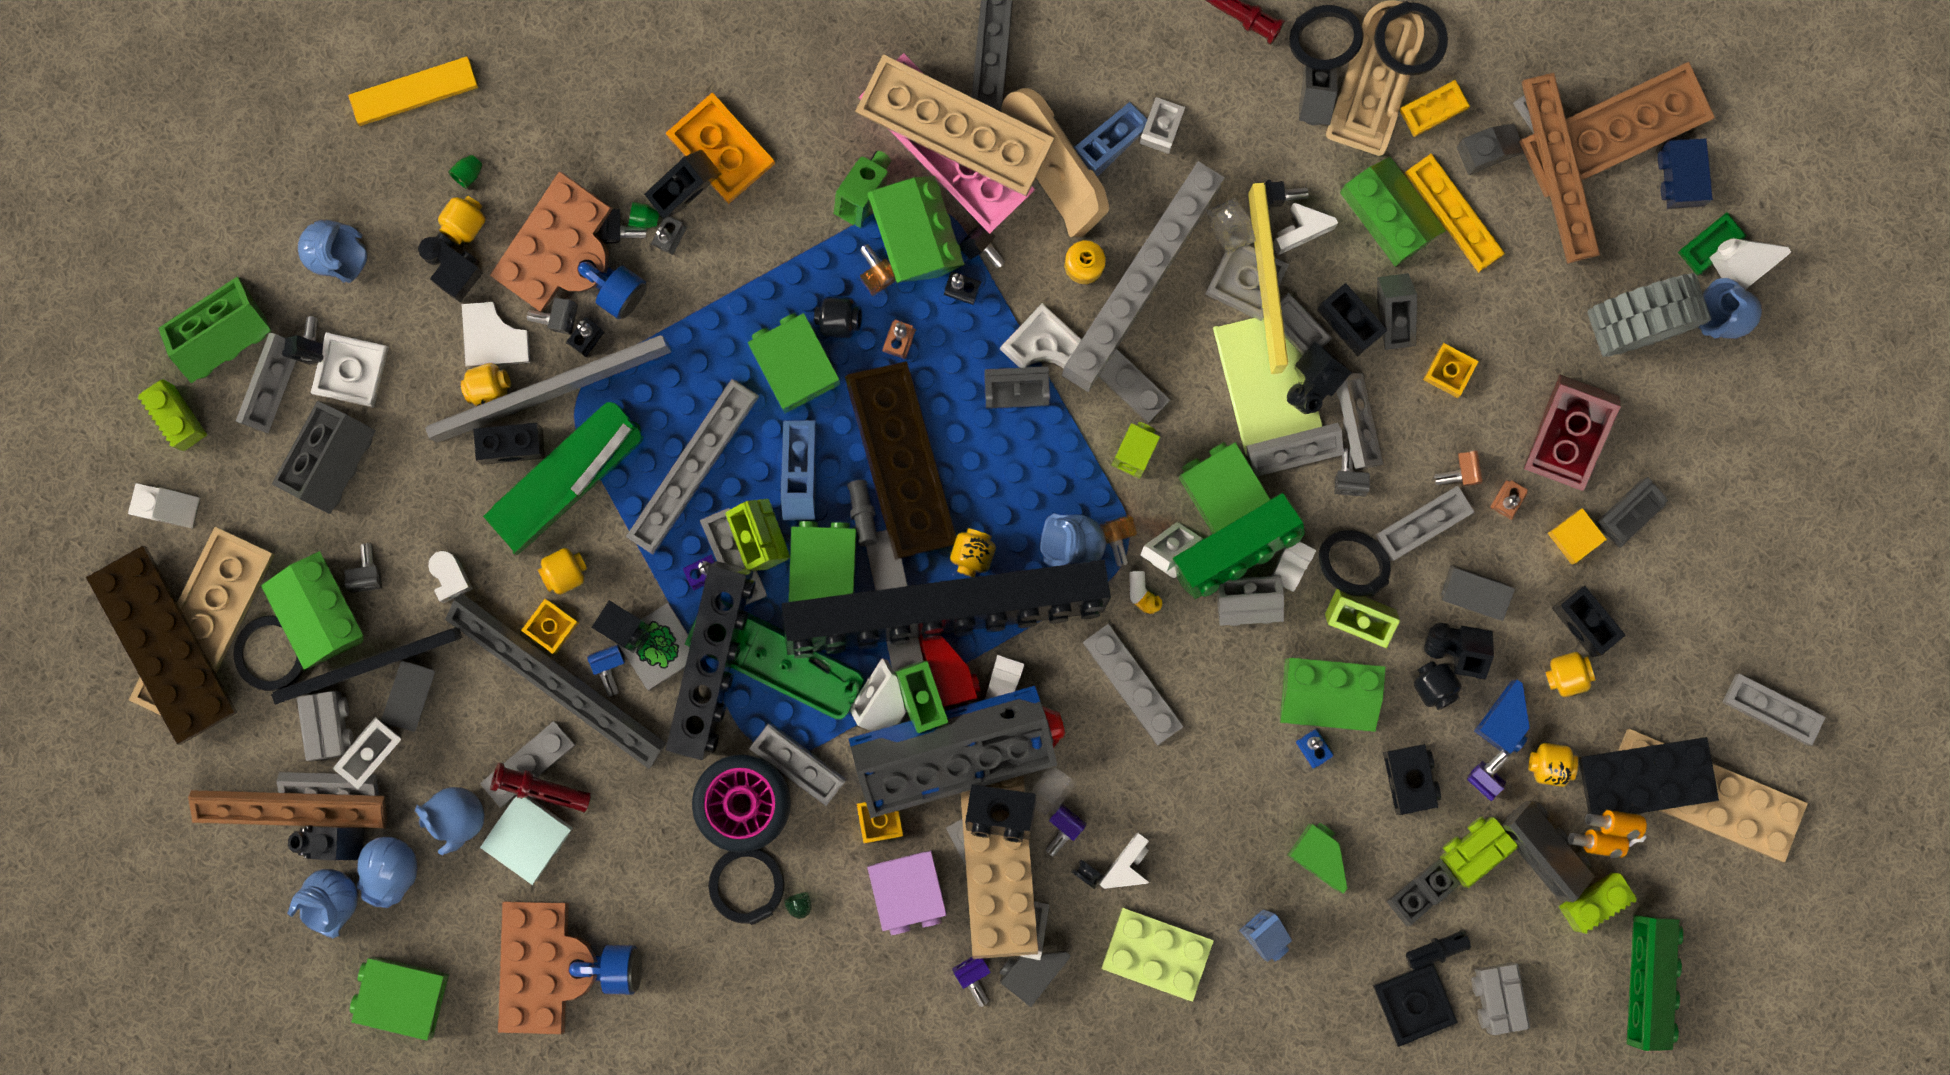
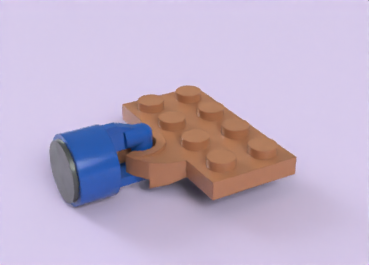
[490,172,647,320]
[498,901,642,1034]

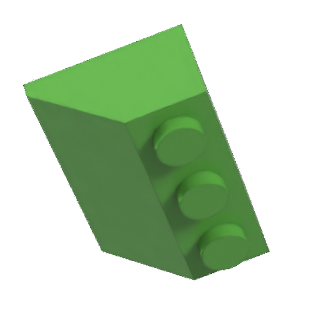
[1340,157,1446,267]
[867,176,965,283]
[158,276,271,383]
[261,551,363,671]
[1280,658,1385,732]

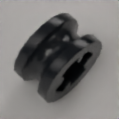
[1072,860,1104,889]

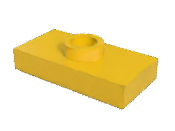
[1399,80,1470,137]

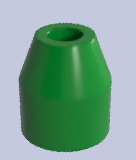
[448,155,483,189]
[628,201,659,229]

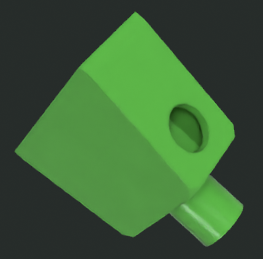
[833,151,891,228]

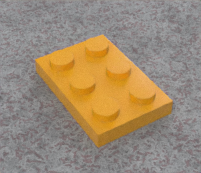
[666,92,775,205]

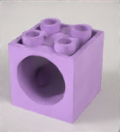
[867,850,946,935]

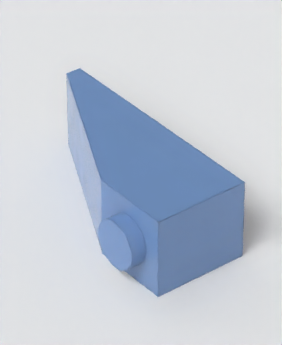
[1074,102,1148,177]
[781,420,816,520]
[1239,909,1292,962]

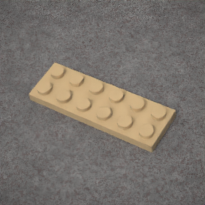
[855,54,1054,197]
[129,527,275,715]
[1619,729,1808,863]
[960,775,1038,959]

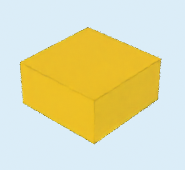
[1423,343,1479,398]
[1548,508,1607,564]
[521,598,579,655]
[857,802,903,843]

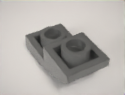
[1386,859,1460,927]

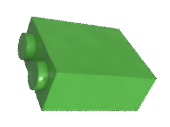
[747,313,841,414]
[1179,442,1270,534]
[789,521,857,602]
[349,957,449,1041]

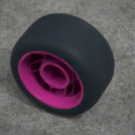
[692,755,791,852]

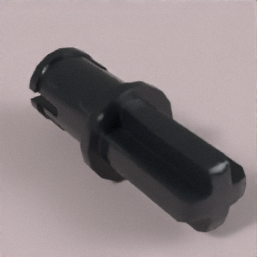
[1406,930,1471,970]

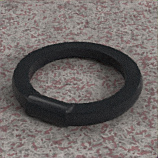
[1374,1,1448,76]
[1289,5,1364,70]
[1319,530,1391,597]
[233,615,304,691]
[708,849,785,925]

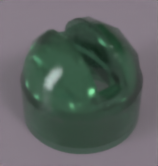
[784,892,812,919]

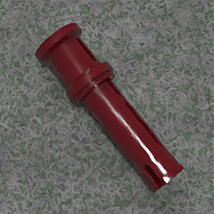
[1205,0,1285,45]
[490,762,591,813]

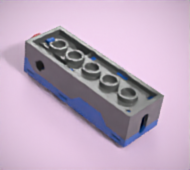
[848,686,1066,818]

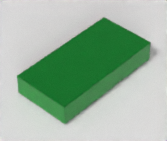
[1678,212,1747,276]

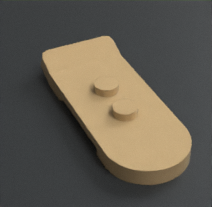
[1326,0,1424,156]
[1001,88,1109,237]

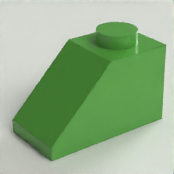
[894,661,949,733]
[1287,823,1347,894]

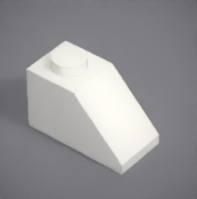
[1709,238,1791,290]
[850,658,906,732]
[333,717,401,789]

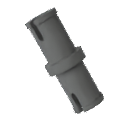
[847,480,879,547]

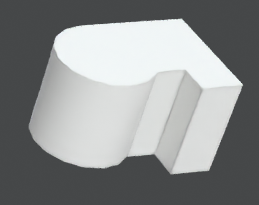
[1272,542,1316,592]
[428,551,473,603]
[985,655,1024,700]

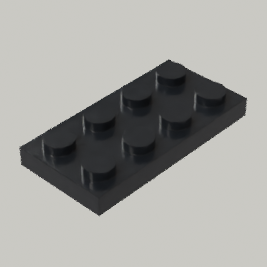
[1578,737,1719,815]

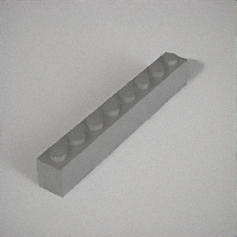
[1062,161,1225,392]

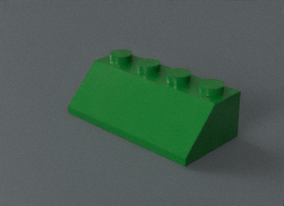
[1173,493,1305,600]
[1627,915,1683,1051]

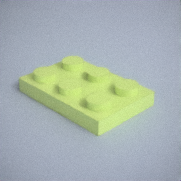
[1101,907,1214,1002]

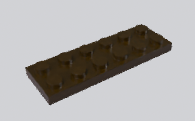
[845,361,956,560]
[86,545,237,745]

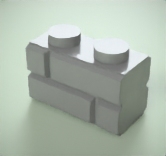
[1217,575,1284,626]
[297,691,354,761]
[1471,962,1530,1035]

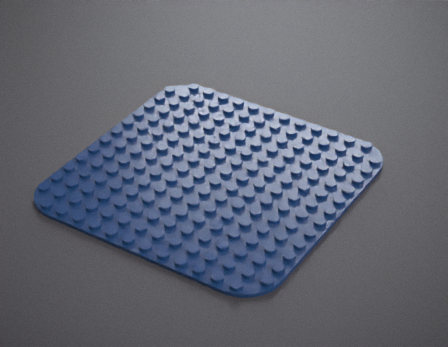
[574,213,1130,751]

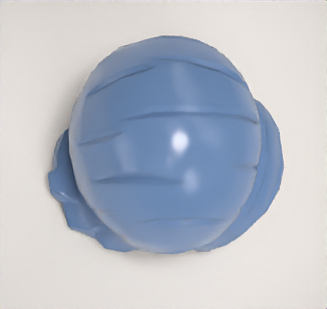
[298,219,367,283]
[1698,278,1762,339]
[1040,513,1106,567]
[415,787,484,855]
[357,837,417,908]
[287,869,358,939]

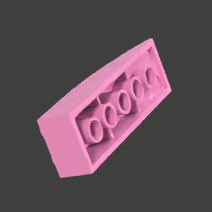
[859,53,1035,234]

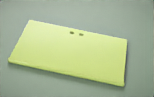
[1213,318,1322,456]

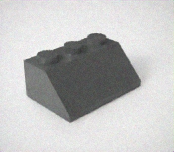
[272,401,376,514]
[1500,801,1595,902]

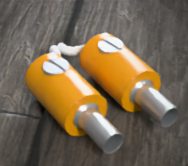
[1568,810,1647,858]

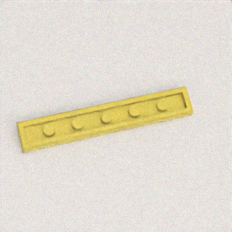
[1248,183,1288,374]

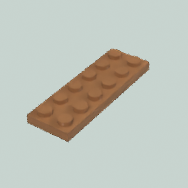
[1519,62,1715,198]

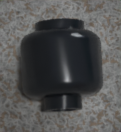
[814,296,862,338]
[1414,661,1462,710]

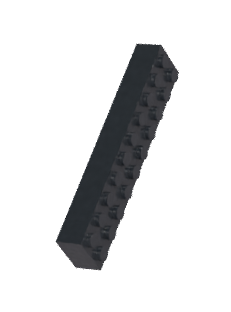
[782,560,1111,658]

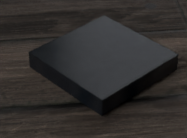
[1373,963,1458,1047]

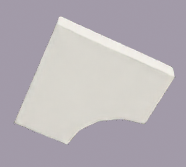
[462,302,530,368]
[1000,303,1082,369]

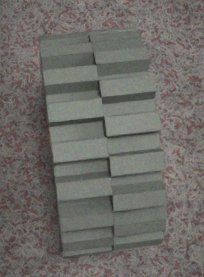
[1587,273,1712,357]

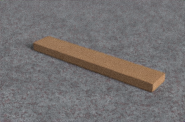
[1521,73,1600,264]
[188,790,387,828]

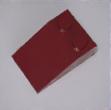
[1524,374,1621,491]

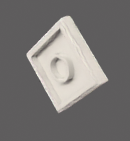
[311,332,389,408]

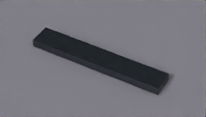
[271,627,463,705]

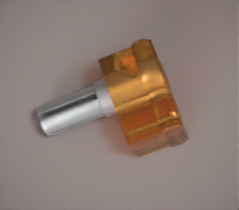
[860,244,896,296]
[1100,515,1137,566]

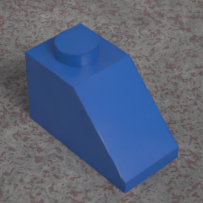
[1474,679,1530,754]

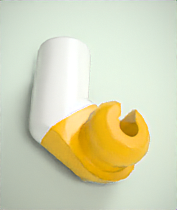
[1129,571,1163,614]

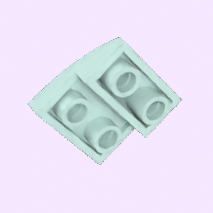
[480,796,573,885]

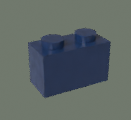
[1657,138,1713,209]

